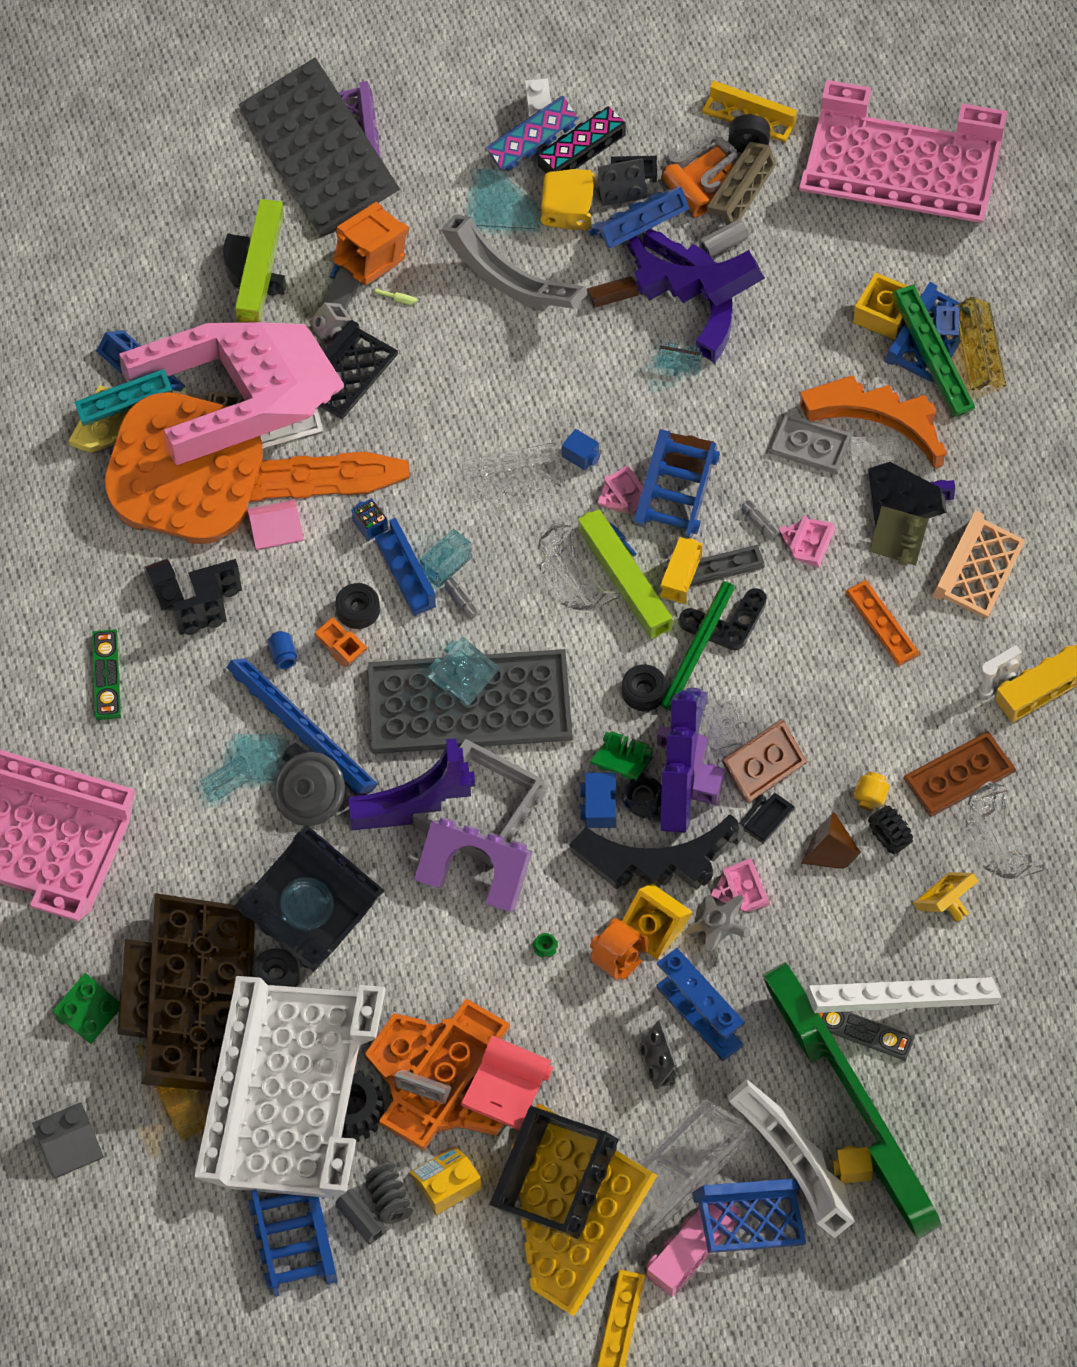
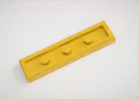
[597,1269,645,1367]

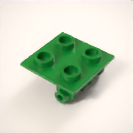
[590,731,653,780]
[52,973,119,1044]

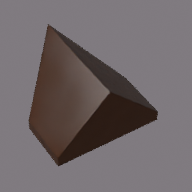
[801,813,861,869]

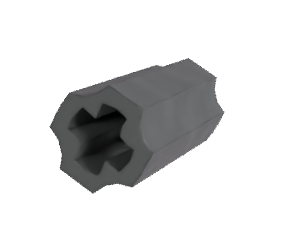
[336,1189,386,1244]

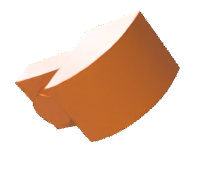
[314,617,367,667]

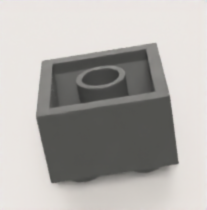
[32,1102,104,1178]

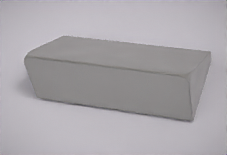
[395,1070,451,1104]

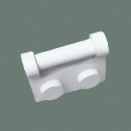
[979,645,1022,698]

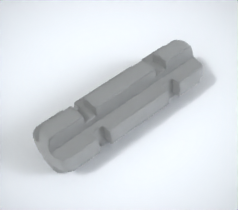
[742,500,779,540]
[444,577,479,619]

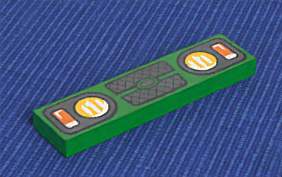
[92,629,121,721]

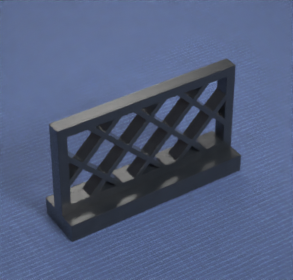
[319,320,398,420]

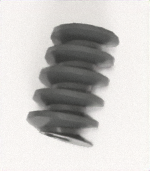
[365,1162,413,1223]

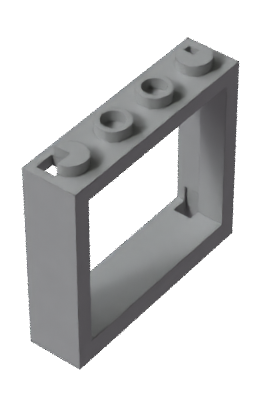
[413,739,545,867]

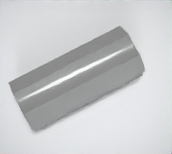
[699,219,749,257]

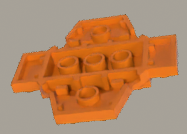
[365,998,510,1151]

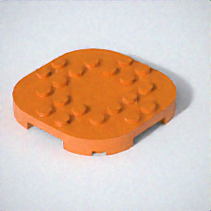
[105,392,263,544]

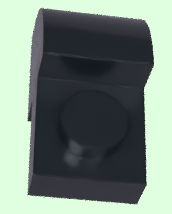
[144,558,184,610]

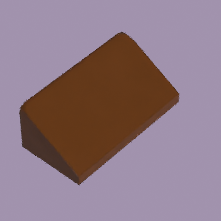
[587,276,639,308]

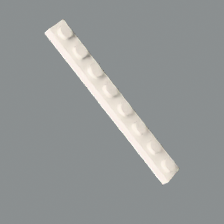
[806,977,1002,1013]

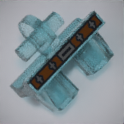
[657,342,702,377]

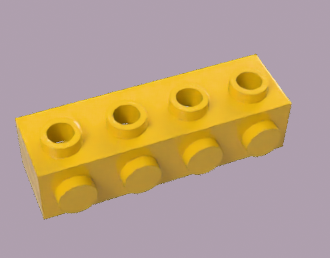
[995,644,1077,723]

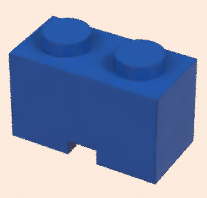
[580,773,616,828]

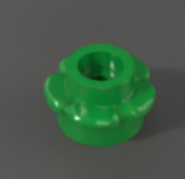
[533,933,558,957]

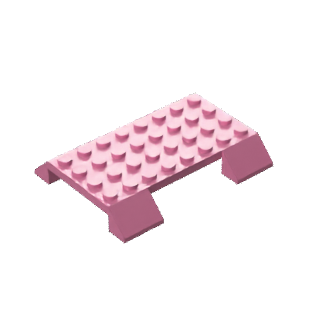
[799,80,1007,223]
[0,750,135,922]

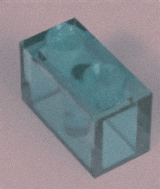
[420,529,472,588]

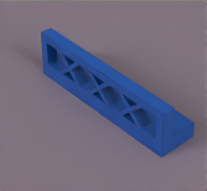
[96,330,185,392]
[375,518,436,616]

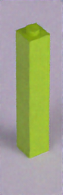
[235,199,284,323]
[578,509,673,639]

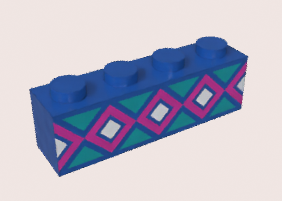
[485,96,578,171]

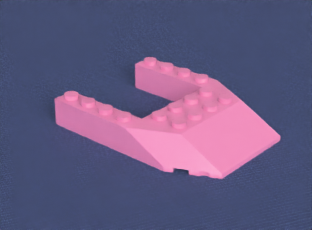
[119,322,344,465]

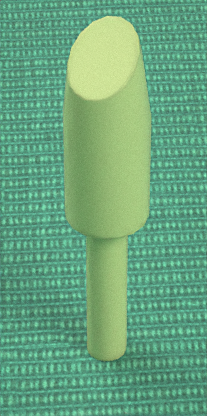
[375,289,419,305]

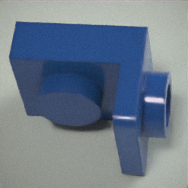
[931,302,960,336]

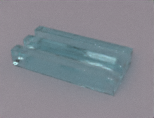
[200,755,253,803]

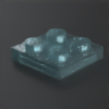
[231,734,285,782]

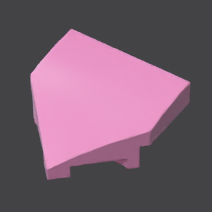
[598,465,654,514]
[779,515,835,567]
[711,858,771,912]

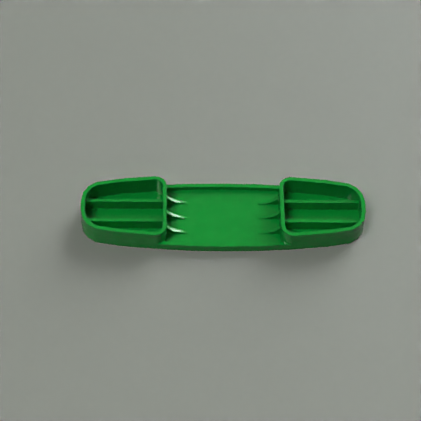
[762,962,942,1240]

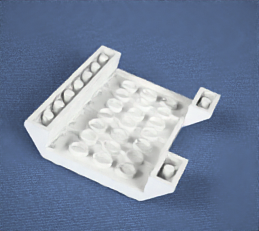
[194,976,386,1198]

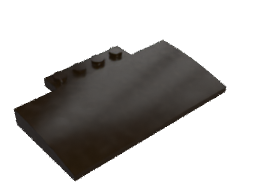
[118,893,255,1091]

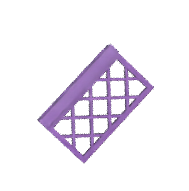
[338,81,381,158]

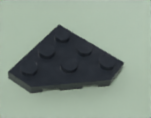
[868,461,947,528]

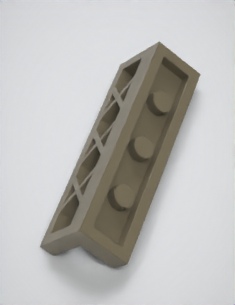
[707,142,776,226]

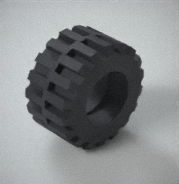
[342,1070,384,1142]

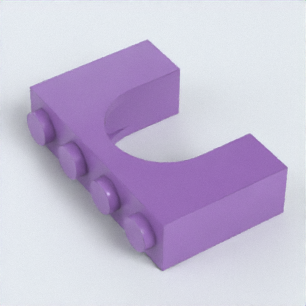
[414,817,533,912]

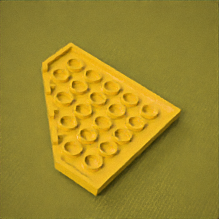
[511,1103,658,1316]

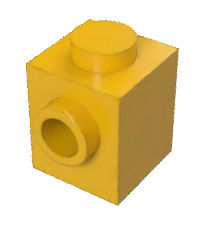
[832,1146,873,1184]

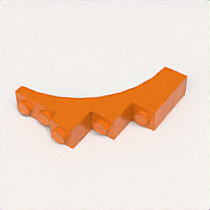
[800,375,947,468]

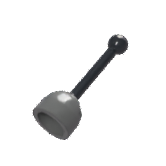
[733,795,766,845]

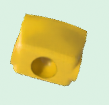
[540,169,595,230]

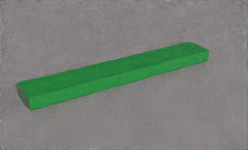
[891,284,976,418]

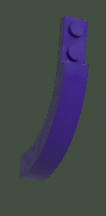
[644,228,733,363]

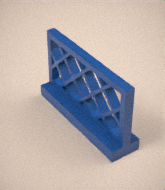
[884,282,978,384]
[692,1179,806,1253]

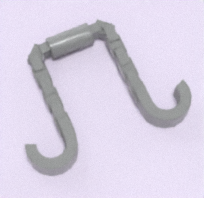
[668,135,737,193]

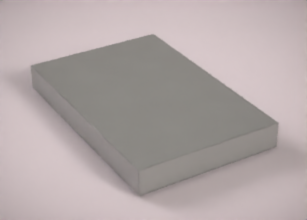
[769,413,853,475]

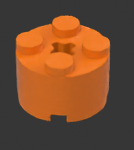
[590,918,649,981]

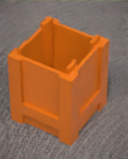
[333,202,410,286]

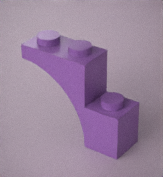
[657,726,725,805]

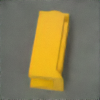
[660,537,703,605]

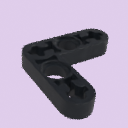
[679,588,767,650]

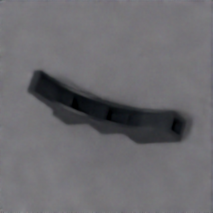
[569,814,739,890]

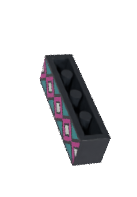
[538,106,626,173]

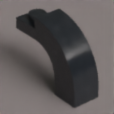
[223,233,286,296]

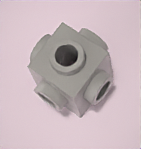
[309,302,351,340]

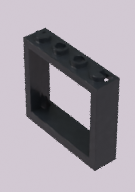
[489,1106,619,1239]

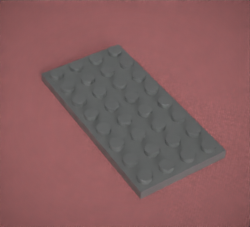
[238,57,400,237]
[368,649,573,754]

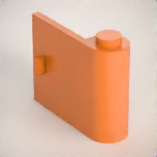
[661,146,734,218]

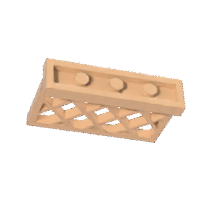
[932,510,1026,618]

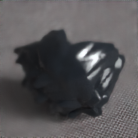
[622,773,662,820]

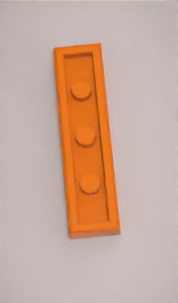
[845,580,919,666]

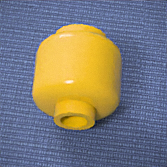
[853,772,890,811]

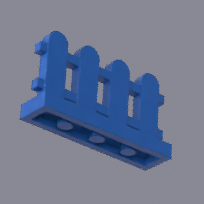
[588,187,690,248]

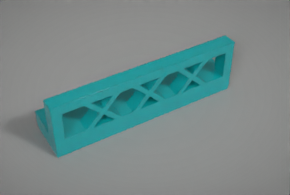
[74,369,173,426]

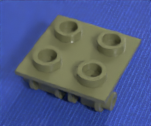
[869,506,929,566]

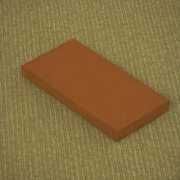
[903,731,1016,817]

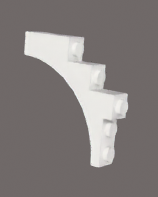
[728,1079,855,1238]

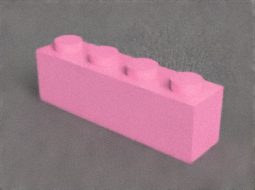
[646,1204,741,1297]

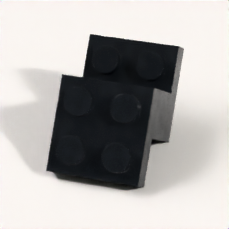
[172,559,242,635]

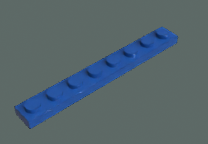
[226,658,378,794]

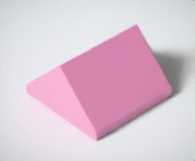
[247,500,304,550]

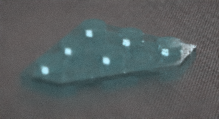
[471,169,541,233]

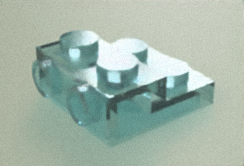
[428,636,500,706]

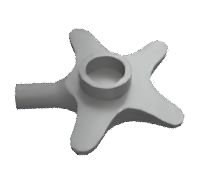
[686,895,750,952]

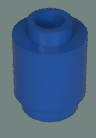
[267,631,297,669]

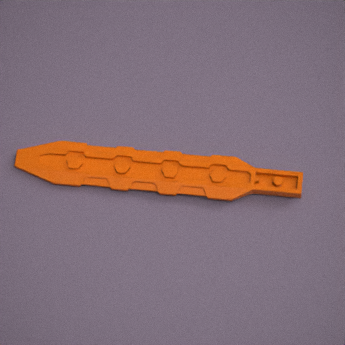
[250,451,410,502]

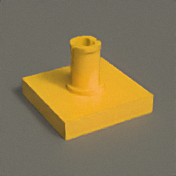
[913,872,978,922]

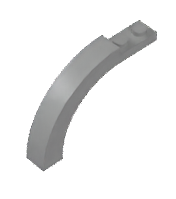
[441,215,588,311]

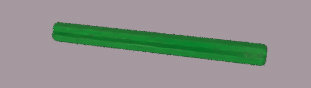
[661,581,734,711]

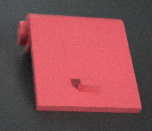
[461,1036,554,1130]

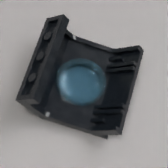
[235,825,385,972]

